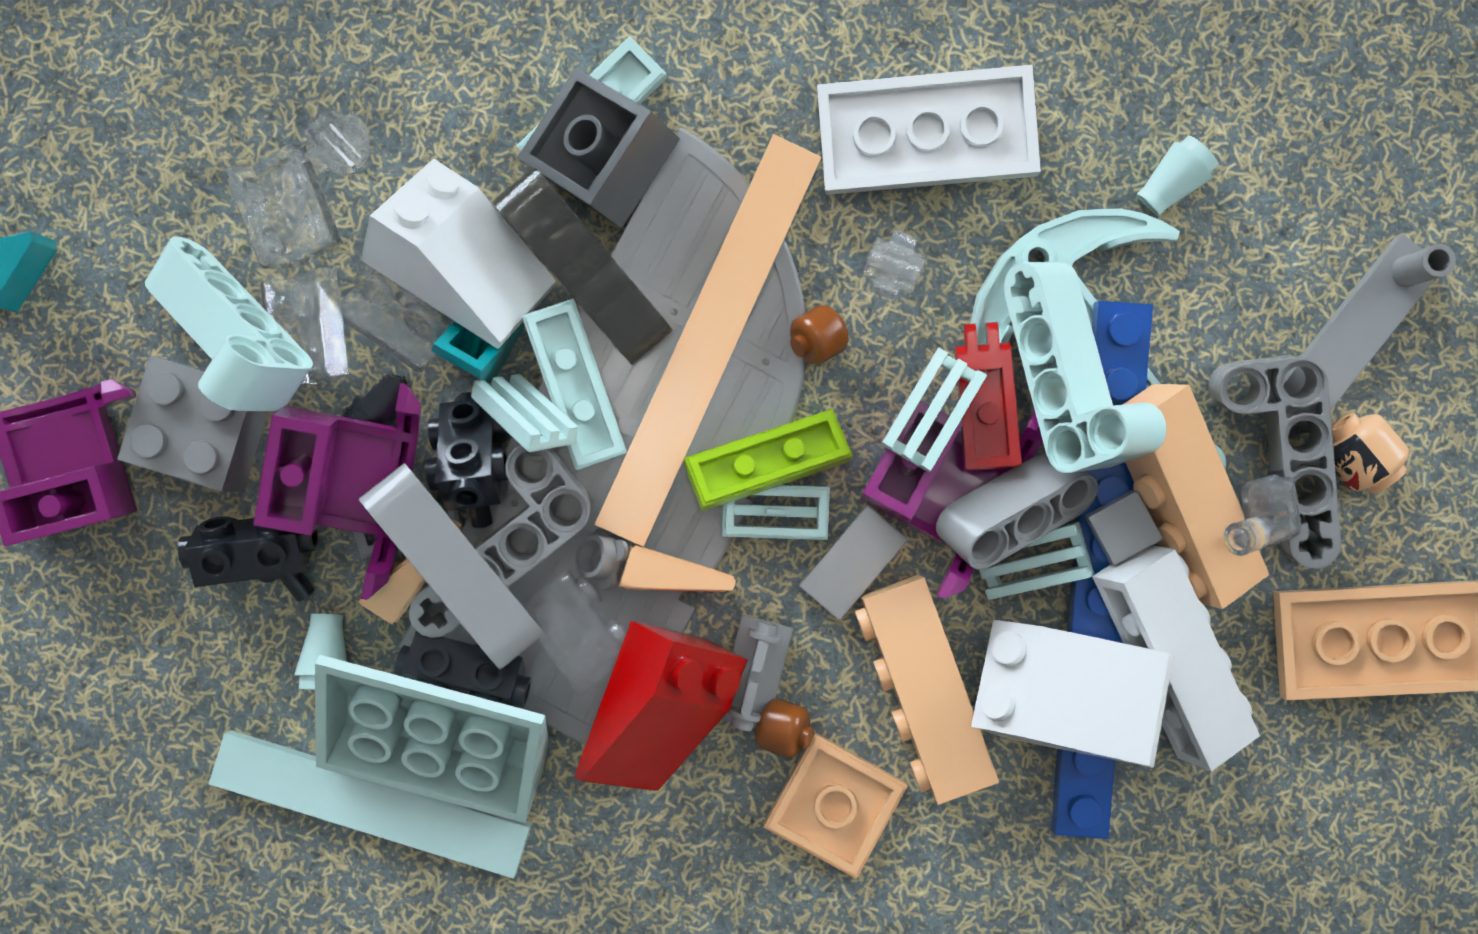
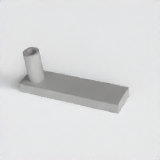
[1283,234,1456,433]

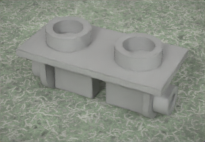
[722,615,793,731]

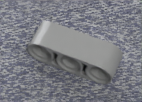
[936,451,1098,569]

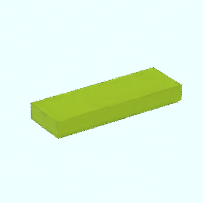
[683,409,853,512]

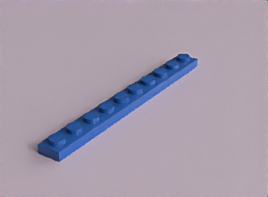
[1051,301,1153,839]

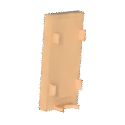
[1273,580,1478,700]

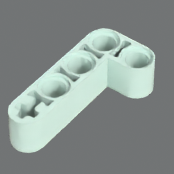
[145,237,313,412]
[1004,262,1167,473]

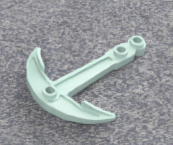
[970,208,1226,469]

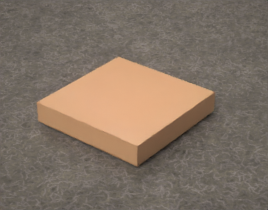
[763,732,908,879]

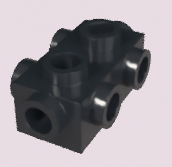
[425,392,510,528]
[178,516,318,601]
[394,631,532,709]

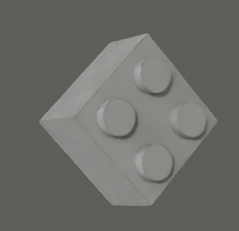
[117,355,269,492]

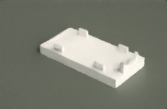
[817,65,1041,195]

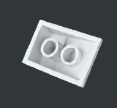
[361,159,556,349]
[971,620,1174,768]

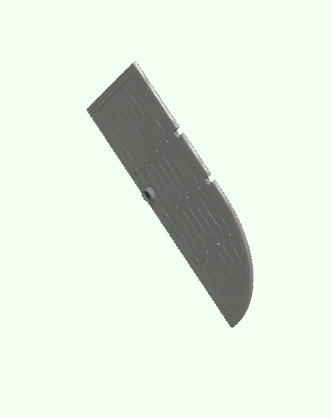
[399,127,806,745]

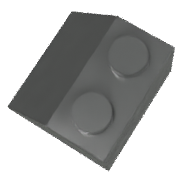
[517,67,680,228]

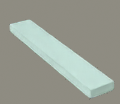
[209,730,532,879]

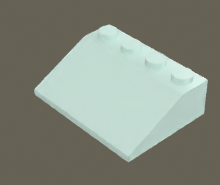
[315,655,549,823]

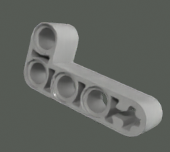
[1208,355,1341,569]
[409,444,591,638]
[359,463,545,670]

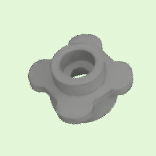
[576,528,628,590]

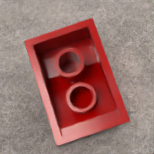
[574,621,748,791]

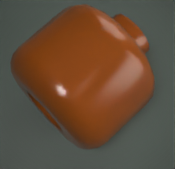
[790,305,849,365]
[755,698,814,758]

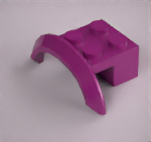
[0,379,137,547]
[253,383,421,600]
[860,400,1043,599]

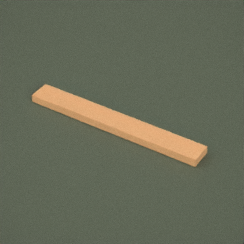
[594,134,821,547]

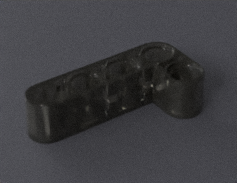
[492,166,673,365]

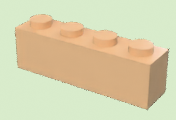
[1122,384,1269,609]
[855,574,1000,805]

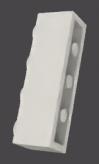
[1092,545,1260,772]

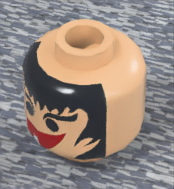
[1332,413,1409,494]

